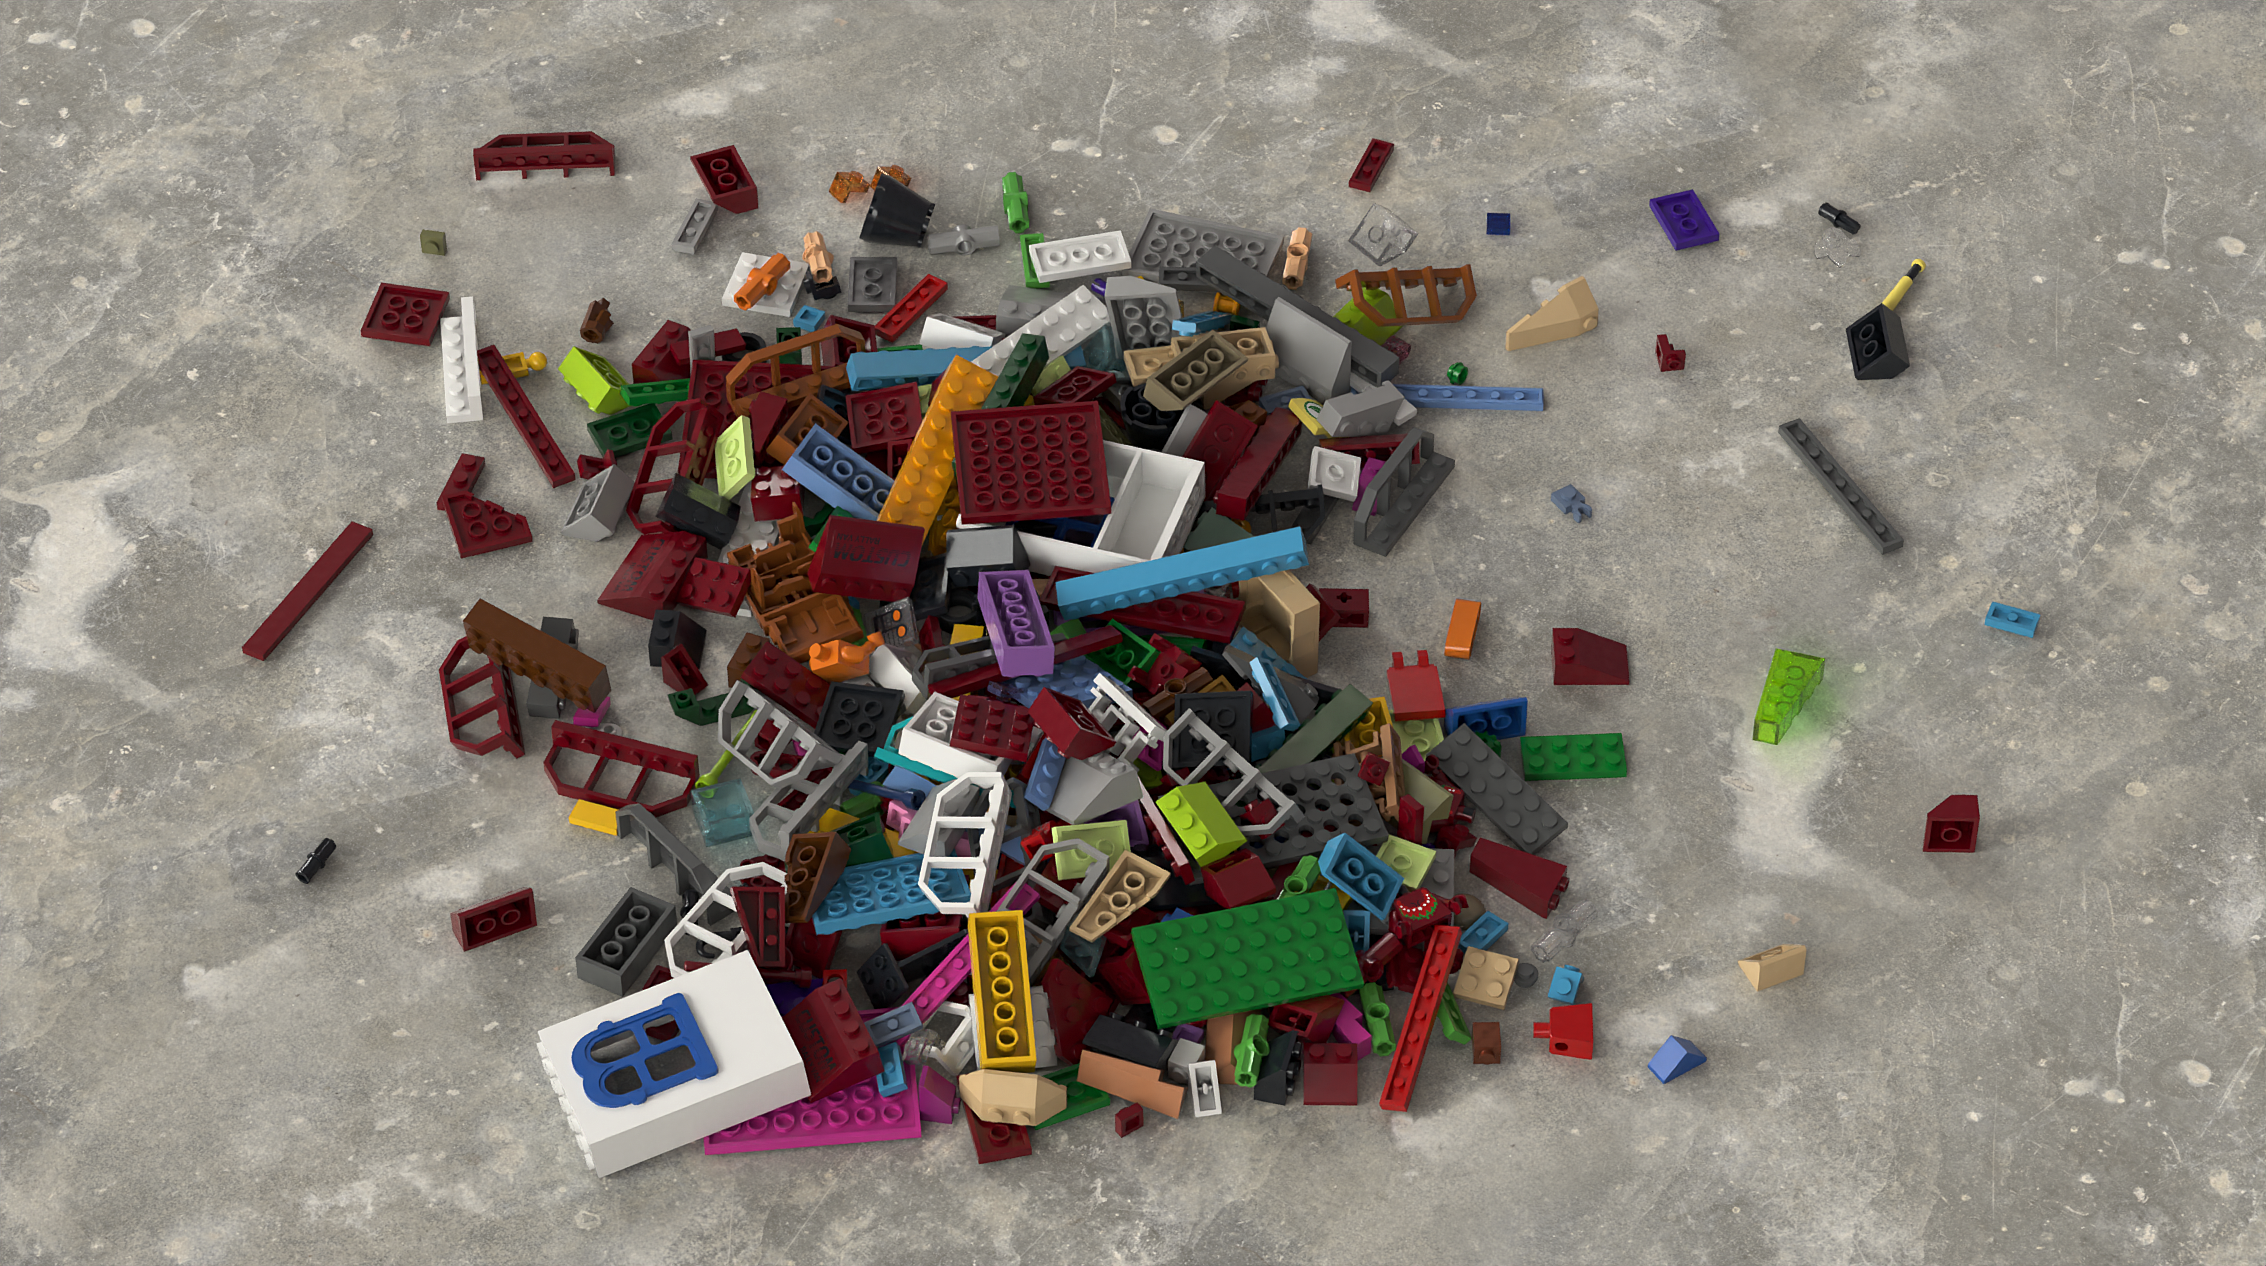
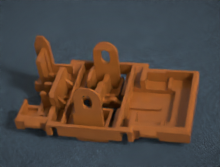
[727,502,864,664]

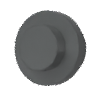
[1514,963,1538,988]

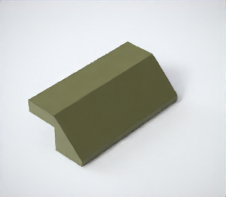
[1366,756,1454,844]

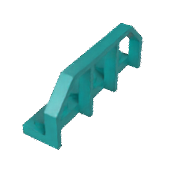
[874,716,1025,809]

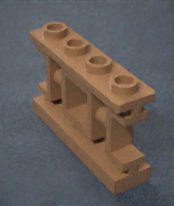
[1332,723,1405,826]

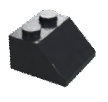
[648,609,707,669]

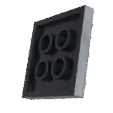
[878,552,952,630]
[814,681,905,757]
[1173,691,1253,771]

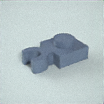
[1551,484,1592,523]

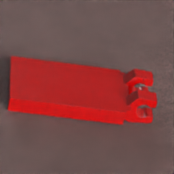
[1387,650,1445,721]

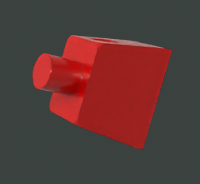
[1533,1003,1593,1060]

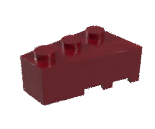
[730,887,785,969]

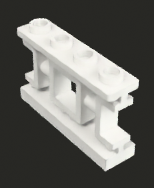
[1088,673,1167,772]

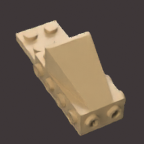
[1124,327,1279,410]

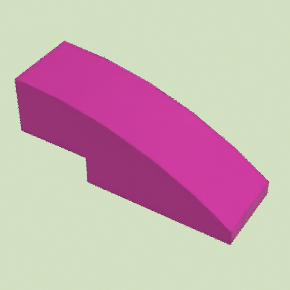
[1330,993,1372,1061]

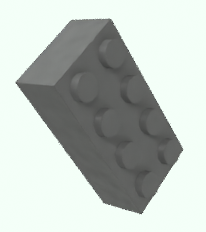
[575,887,677,997]

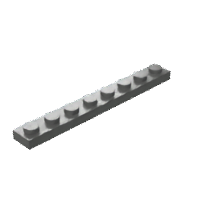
[1778,418,1904,555]

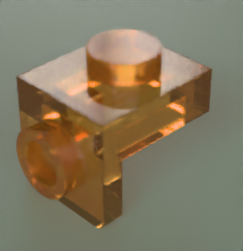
[870,165,912,190]
[829,171,870,203]

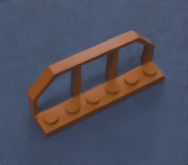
[1335,264,1477,327]
[726,324,866,421]

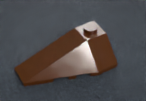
[784,832,851,924]

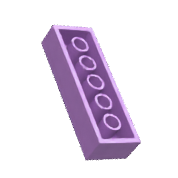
[978,570,1055,677]

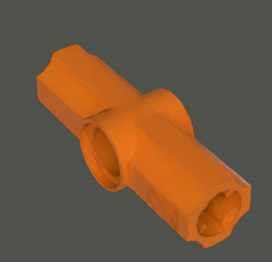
[734,253,791,311]

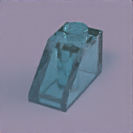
[1059,926,1107,978]

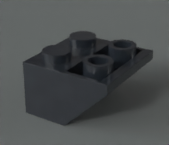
[1254,1030,1302,1106]

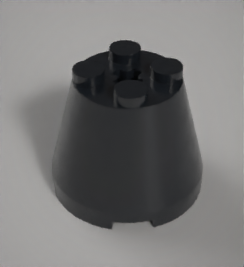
[859,174,935,248]
[1120,379,1193,451]

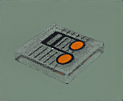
[864,597,919,656]

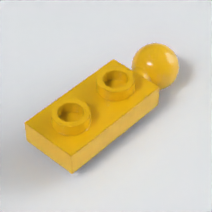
[479,352,547,385]

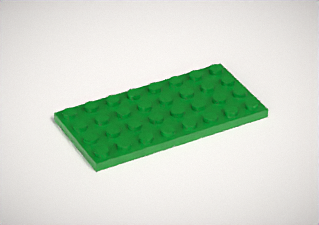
[1131,888,1364,1029]

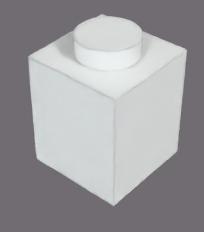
[1168,1038,1205,1084]

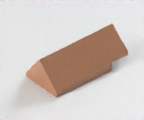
[1205,1009,1261,1085]
[1077,1050,1188,1119]

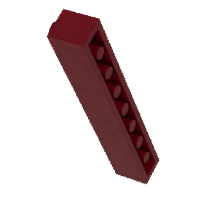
[1214,407,1303,521]

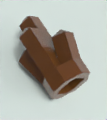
[580,298,614,344]

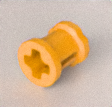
[1213,292,1241,316]

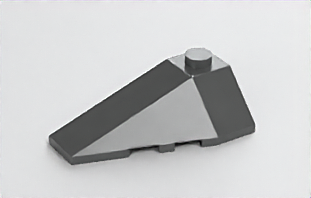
[1222,644,1319,732]

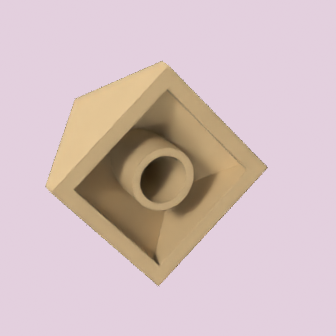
[1738,944,1806,992]

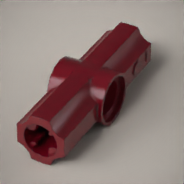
[1340,932,1403,999]

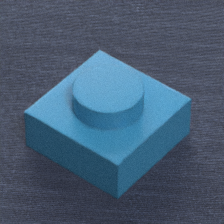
[793,305,826,332]

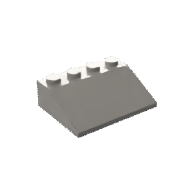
[1105,276,1183,367]
[996,285,1102,349]
[1266,297,1352,404]
[1046,752,1143,825]

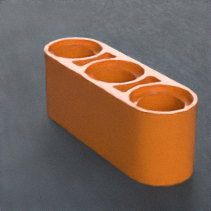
[1444,598,1481,660]

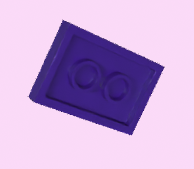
[1649,189,1720,251]

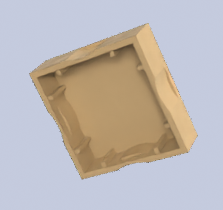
[1238,570,1320,678]

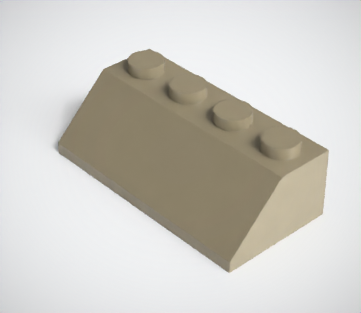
[1143,330,1248,411]

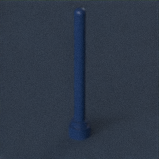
[847,779,926,811]

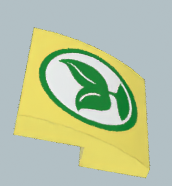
[1288,398,1344,439]

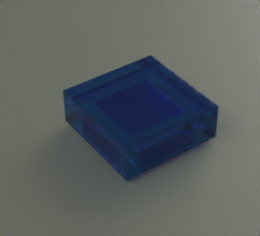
[1486,213,1510,235]

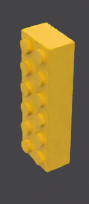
[968,910,1037,1073]

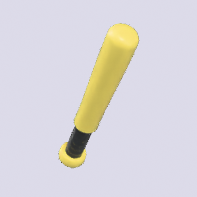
[1882,259,1926,311]

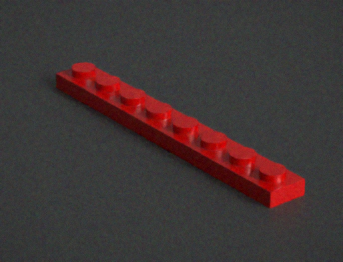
[1379,925,1462,1112]

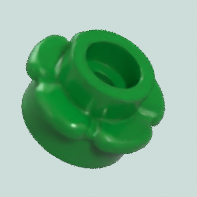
[1447,362,1468,385]

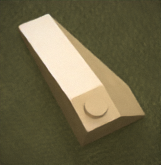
[1505,276,1599,351]
[1069,849,1171,942]

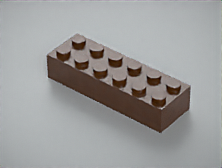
[463,598,611,713]

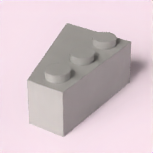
[1316,380,1405,437]

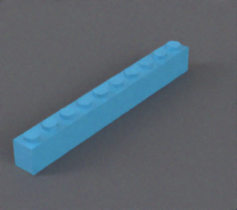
[846,345,1086,391]
[1056,526,1309,621]

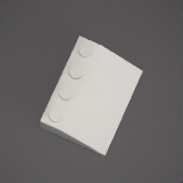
[898,692,1013,789]

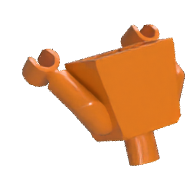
[809,631,885,684]

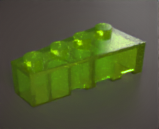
[1752,648,1825,745]

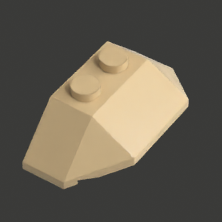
[959,1069,1067,1126]

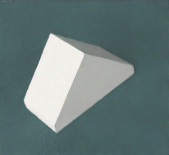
[1188,1060,1222,1117]

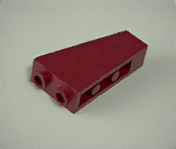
[1469,837,1570,919]

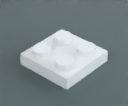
[1307,446,1361,502]

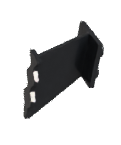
[856,929,968,1009]

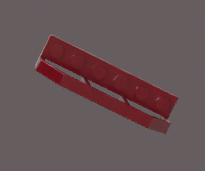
[473,131,615,181]
[626,398,725,535]
[439,636,525,759]
[543,720,700,818]

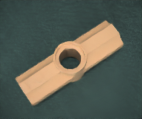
[1282,227,1312,290]
[802,231,834,284]

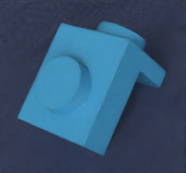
[1548,965,1584,1005]

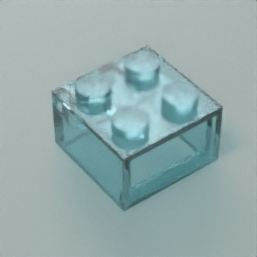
[691,778,754,847]

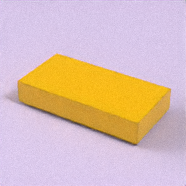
[569,799,618,836]

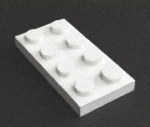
[1029,230,1131,283]

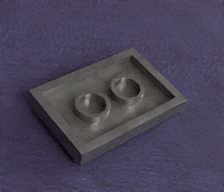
[848,257,898,312]

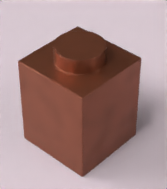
[1472,1022,1501,1065]

